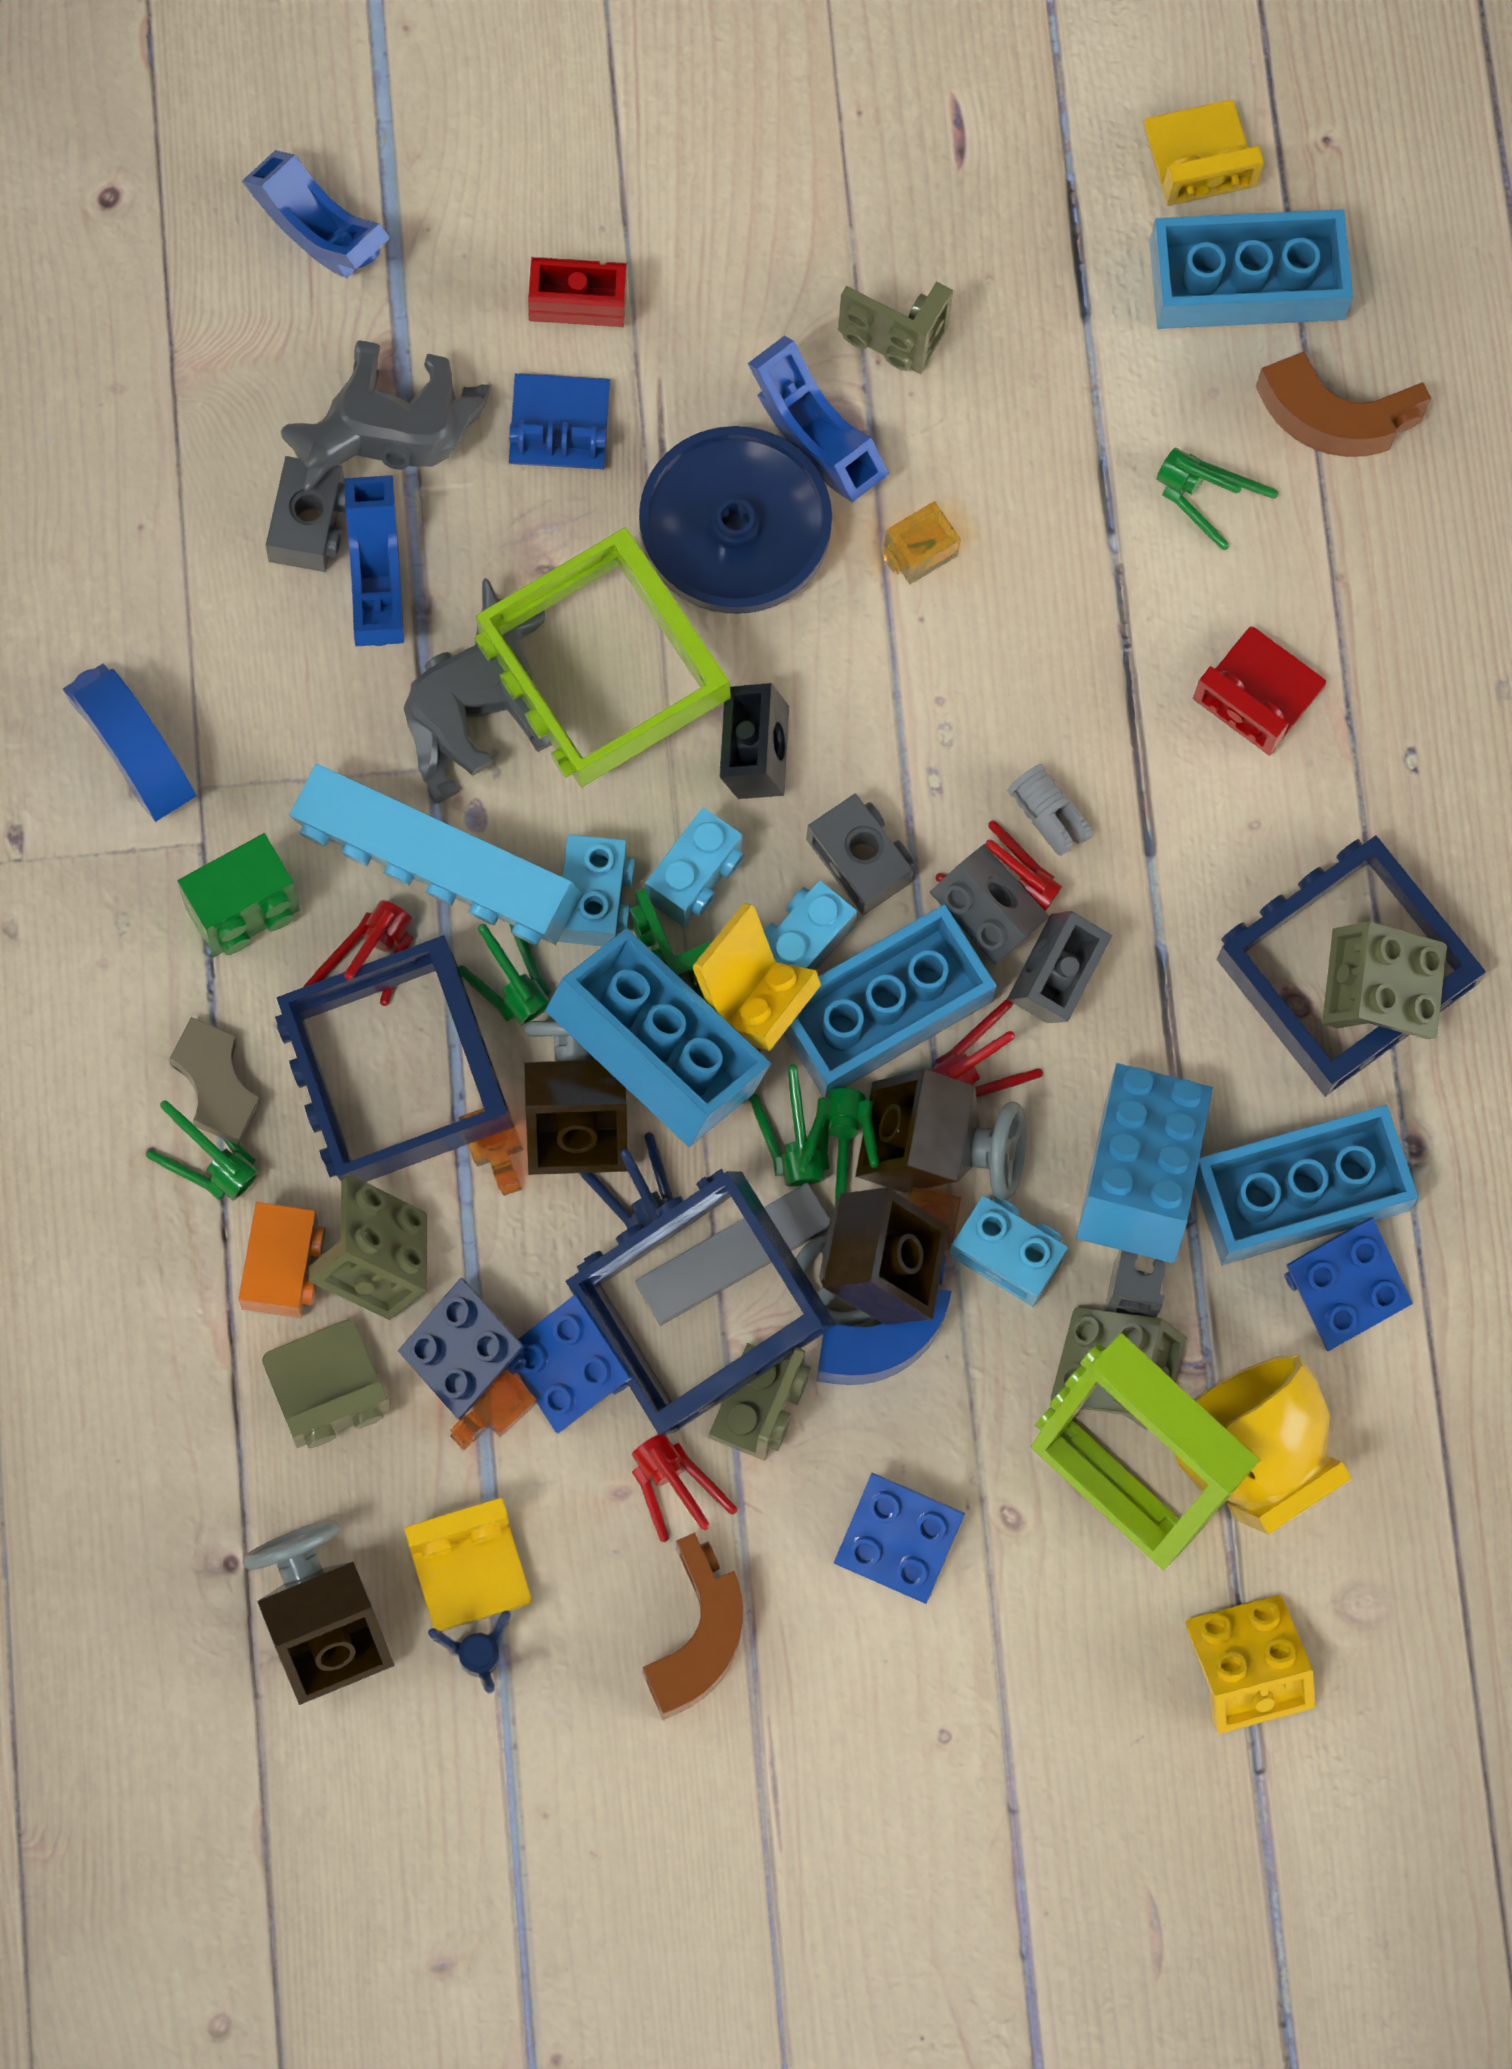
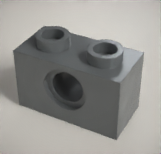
[266,456,346,572]
[806,793,914,916]
[930,844,1050,965]
[1007,911,1112,1023]

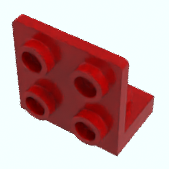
[1192,626,1326,756]

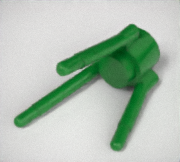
[1157,447,1278,550]
[458,924,551,1026]
[749,1064,830,1187]
[796,1087,879,1205]
[146,1100,260,1201]

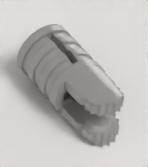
[1007,764,1093,856]

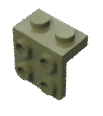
[262,1320,391,1448]

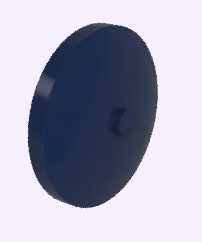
[639,426,832,614]

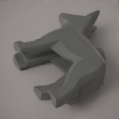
[281,340,490,492]
[404,578,552,804]

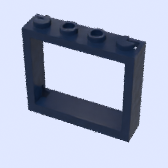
[1216,835,1486,1097]
[275,935,515,1182]
[565,1169,837,1435]

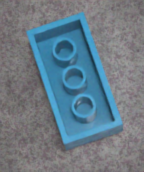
[1149,209,1353,329]
[784,904,997,1098]
[545,928,771,1148]
[1076,1063,1213,1264]
[1195,1105,1419,1266]

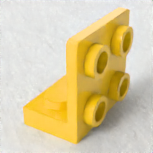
[1143,100,1264,206]
[693,903,821,1051]
[404,1497,532,1632]
[1185,1595,1315,1734]

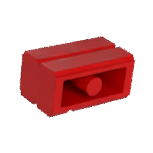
[528,257,627,327]

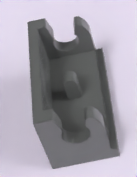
[1104,1250,1165,1318]

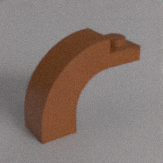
[1255,351,1431,457]
[642,1532,743,1720]

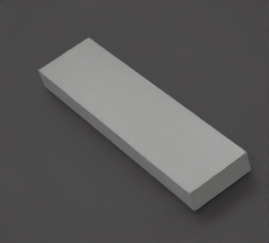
[635,1183,830,1326]

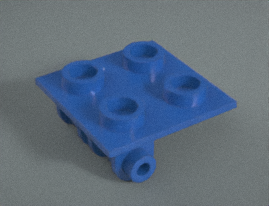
[509,373,610,470]
[1284,1217,1413,1351]
[517,1294,632,1434]
[833,1472,965,1604]

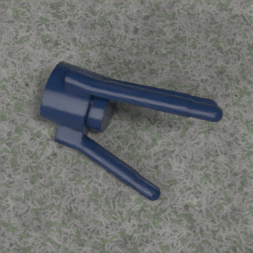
[579,1132,673,1229]
[428,1610,511,1693]

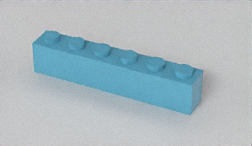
[289,763,582,946]

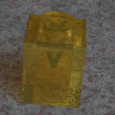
[882,501,961,584]

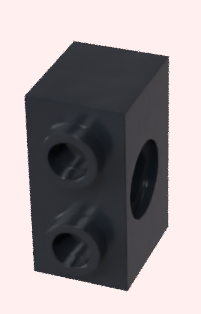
[719,683,789,799]

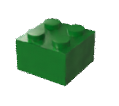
[177,833,300,957]

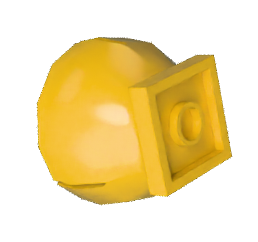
[1174,1355,1352,1535]

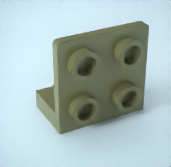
[838,281,953,374]
[1322,921,1447,1039]
[309,1175,427,1320]
[1051,1308,1187,1430]
[708,1343,810,1461]

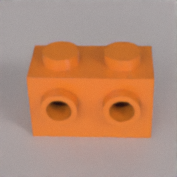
[238,1202,325,1319]

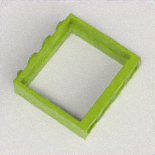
[474,527,731,788]
[1030,1333,1260,1571]

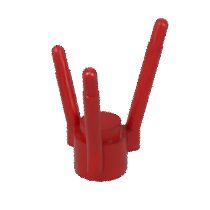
[935,821,1063,911]
[304,900,414,1006]
[929,999,1043,1098]
[631,1434,737,1542]

